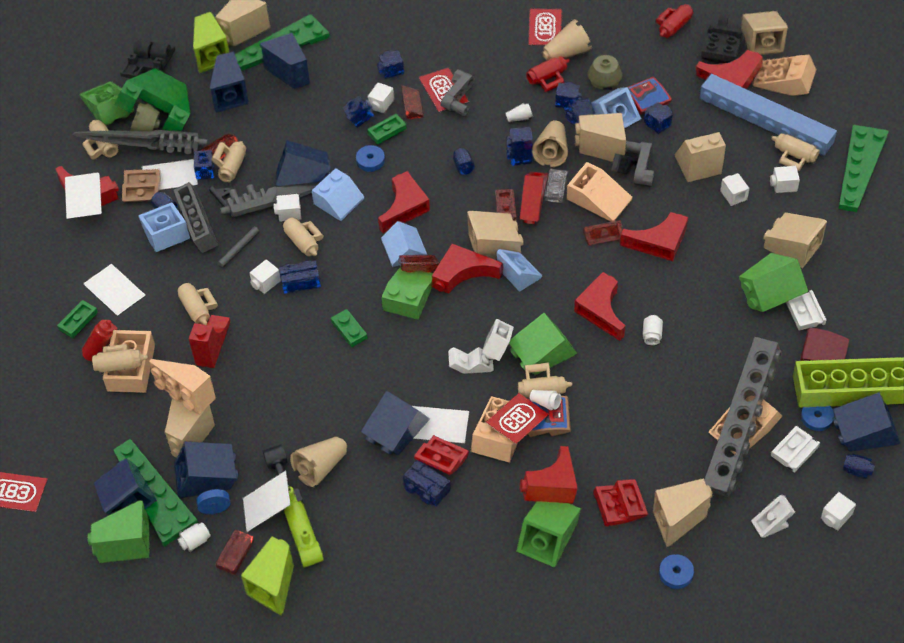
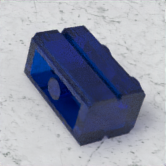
[506,127,533,166]
[279,260,321,294]
[403,460,451,506]

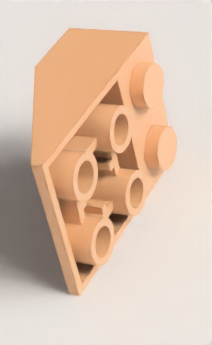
[753,55,816,96]
[567,162,633,222]
[149,359,216,414]
[471,396,517,463]
[708,396,782,454]

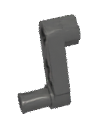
[440,69,475,116]
[625,140,655,186]

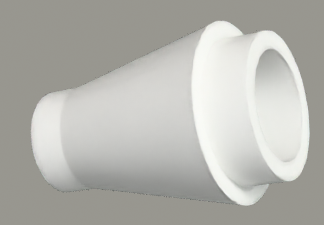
[506,103,532,122]
[530,390,561,410]

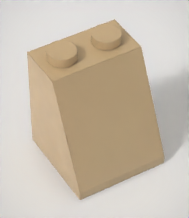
[216,0,270,46]
[741,11,788,54]
[575,113,626,162]
[675,132,726,182]
[467,211,523,259]
[763,213,827,268]
[165,398,215,458]
[653,479,712,547]

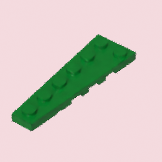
[235,14,330,71]
[838,125,888,212]
[113,439,198,547]

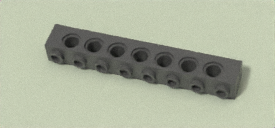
[704,337,782,498]

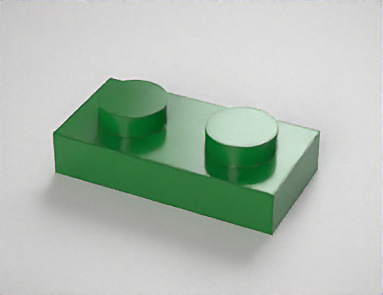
[367,114,407,145]
[57,300,98,338]
[331,309,368,348]

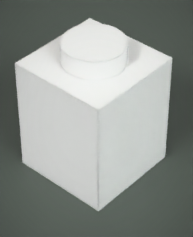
[368,83,394,113]
[770,166,800,193]
[720,173,749,206]
[274,194,301,221]
[250,260,281,294]
[821,492,856,531]

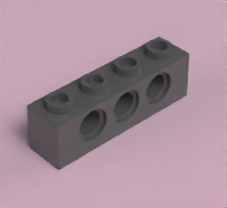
[174,182,218,253]

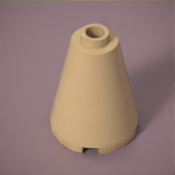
[542,20,592,61]
[532,121,568,167]
[290,437,347,487]

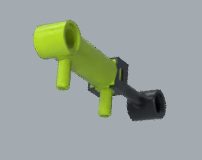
[262,444,324,567]

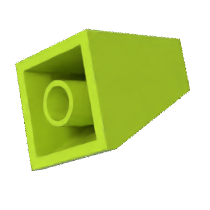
[193,12,229,73]
[241,537,294,615]

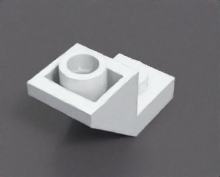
[448,347,494,374]

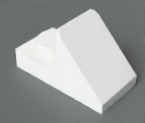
[751,495,795,538]

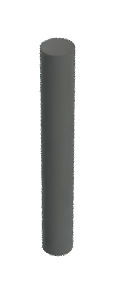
[217,226,259,267]

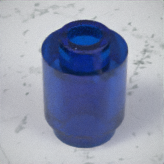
[453,148,475,175]
[151,192,178,209]
[843,454,875,479]

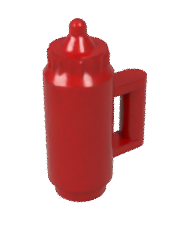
[655,4,693,38]
[526,56,570,92]
[82,320,117,361]

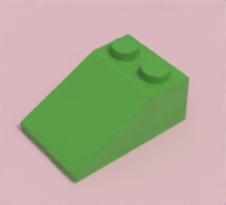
[80,81,134,125]
[382,265,433,320]

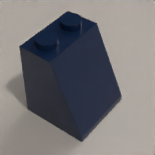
[260,33,310,89]
[210,52,249,113]
[276,140,331,186]
[361,391,430,455]
[832,392,901,451]
[174,441,238,498]
[94,458,157,515]

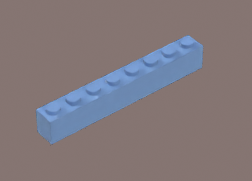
[700,74,837,156]

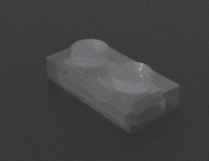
[544,169,568,203]

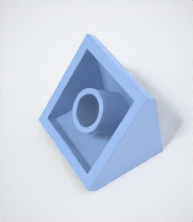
[381,221,428,267]
[497,249,542,292]

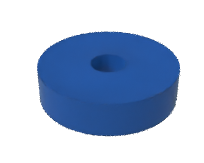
[356,145,385,172]
[801,406,834,431]
[196,489,230,514]
[659,554,694,589]

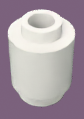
[643,315,663,345]
[178,523,210,551]

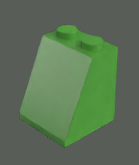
[739,253,808,312]
[509,313,577,375]
[88,501,149,563]
[517,502,581,568]

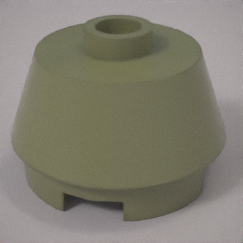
[588,55,622,90]
[130,103,161,132]

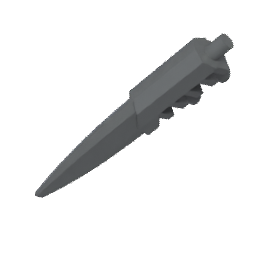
[72,130,207,154]
[220,173,348,218]

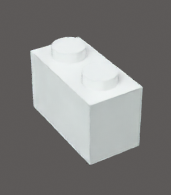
[482,319,514,361]

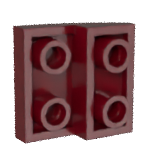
[800,328,849,361]

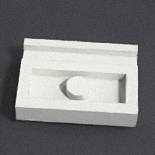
[786,290,826,330]
[771,426,820,473]

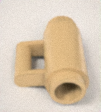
[83,120,118,160]
[772,134,820,171]
[212,141,246,182]
[283,217,324,256]
[178,283,218,325]
[92,344,148,373]
[518,363,572,399]

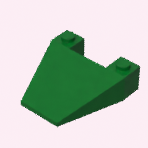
[114,68,190,132]

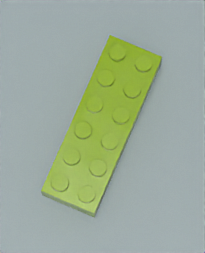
[793,357,904,407]

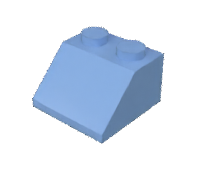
[590,87,641,128]
[312,168,365,221]
[138,202,190,252]

